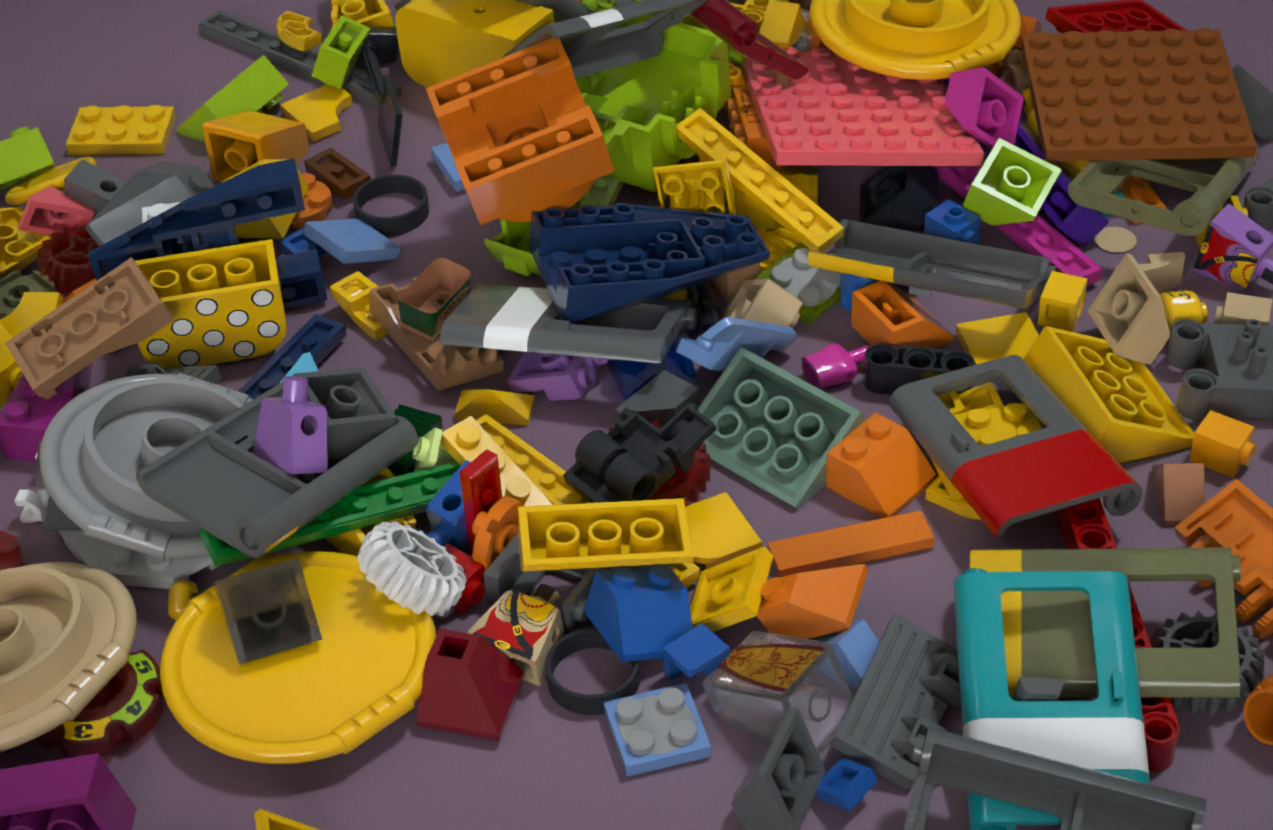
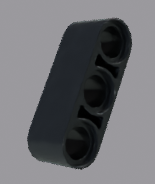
[864,344,975,395]

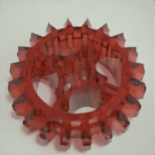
[37,221,100,298]

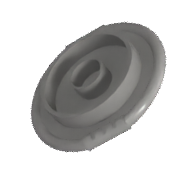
[39,373,301,560]

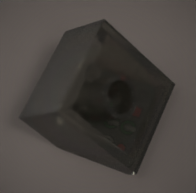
[213,557,322,664]

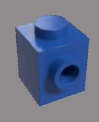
[924,199,980,244]

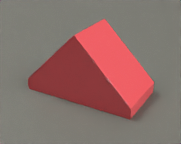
[18,186,95,241]

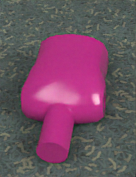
[801,343,870,390]

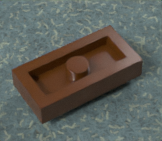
[304,148,371,200]

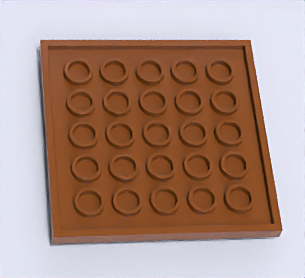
[1021,28,1257,162]

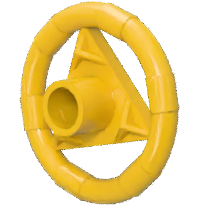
[5,157,97,206]

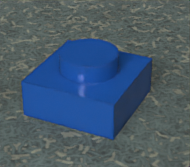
[279,228,328,257]
[816,757,878,812]

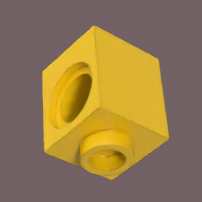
[1038,271,1088,332]

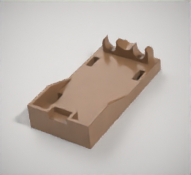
[6,257,174,399]
[369,276,504,391]

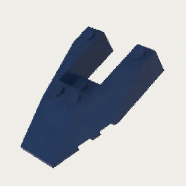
[88,158,328,309]

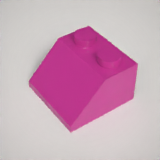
[945,67,1024,149]

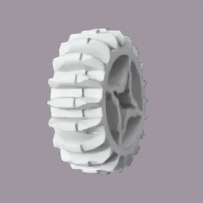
[356,521,467,617]

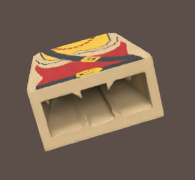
[467,584,564,687]

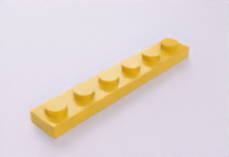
[676,108,844,252]

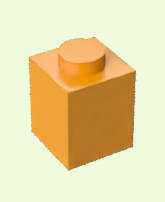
[1189,410,1256,478]

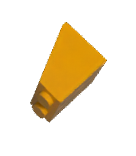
[202,110,309,182]

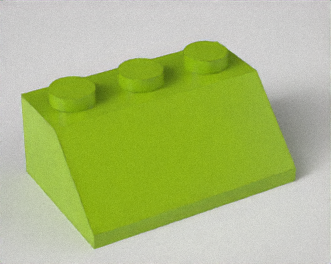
[176,55,289,143]

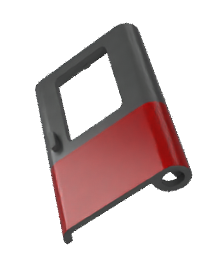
[888,355,1143,538]

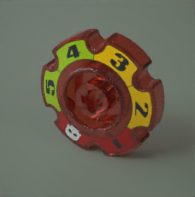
[36,649,164,758]

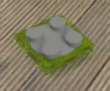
[756,242,841,326]

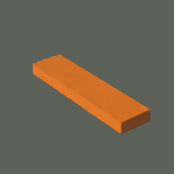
[768,510,935,577]

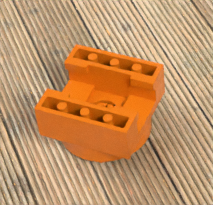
[425,38,615,225]

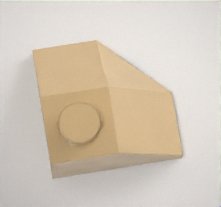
[723,279,803,328]

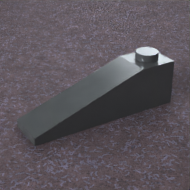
[85,160,214,246]

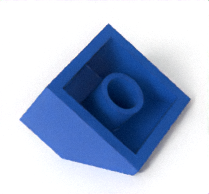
[584,564,693,662]

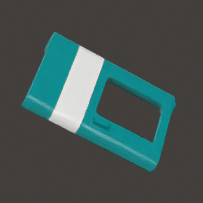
[953,568,1150,830]

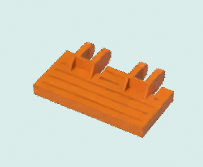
[1174,478,1273,640]

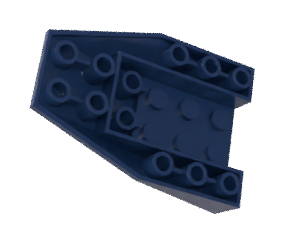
[529,203,770,324]

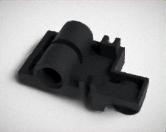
[563,404,717,503]

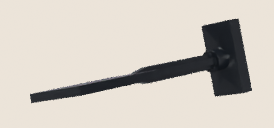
[357,28,403,166]

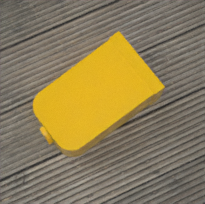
[395,0,554,87]

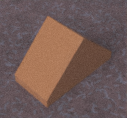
[1152,463,1205,527]

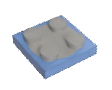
[603,683,711,777]

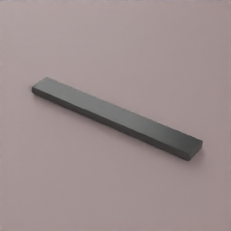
[198,10,402,109]

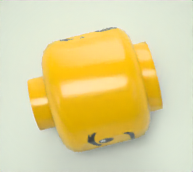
[1160,290,1208,340]

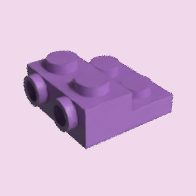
[507,352,608,401]

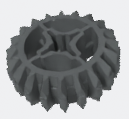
[1150,610,1265,717]

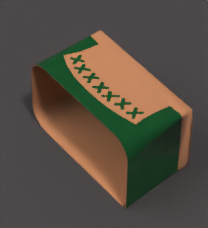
[398,258,471,341]

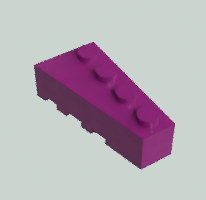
[0,362,93,462]
[0,753,137,830]

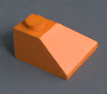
[757,564,869,644]

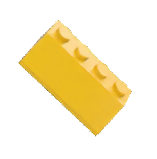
[518,498,694,572]

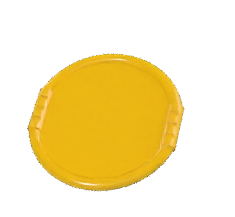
[810,0,1021,80]
[160,551,436,764]

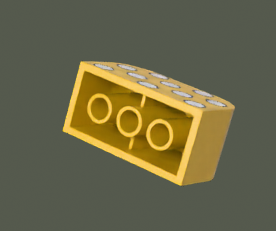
[135,239,287,367]

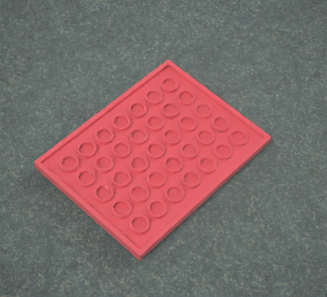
[739,47,984,166]

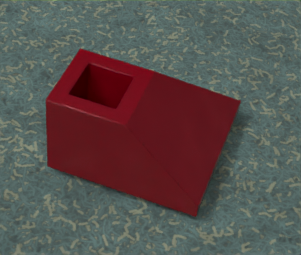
[416,628,525,741]

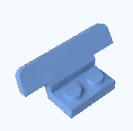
[676,317,798,372]

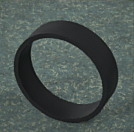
[353,174,429,236]
[546,628,640,715]

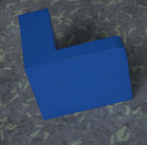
[663,623,730,684]

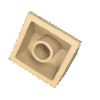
[1087,253,1171,365]

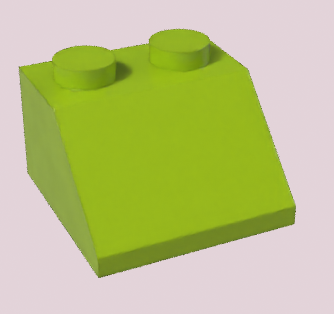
[962,138,1062,226]

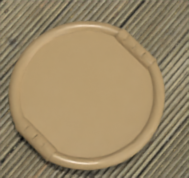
[0,562,137,752]

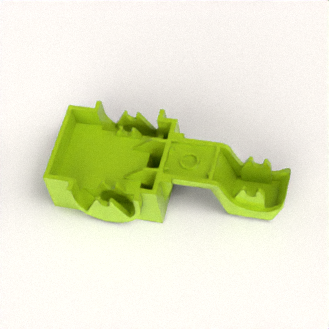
[484,14,731,276]

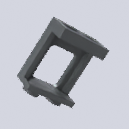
[484,532,612,634]

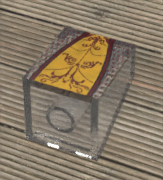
[702,631,853,755]

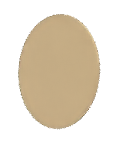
[1094,227,1137,253]

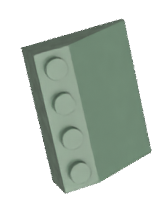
[696,347,866,511]

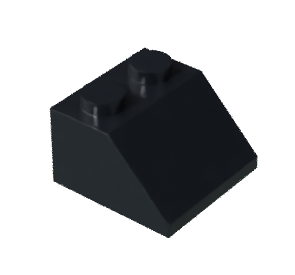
[860,166,939,232]

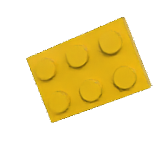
[66,105,176,155]

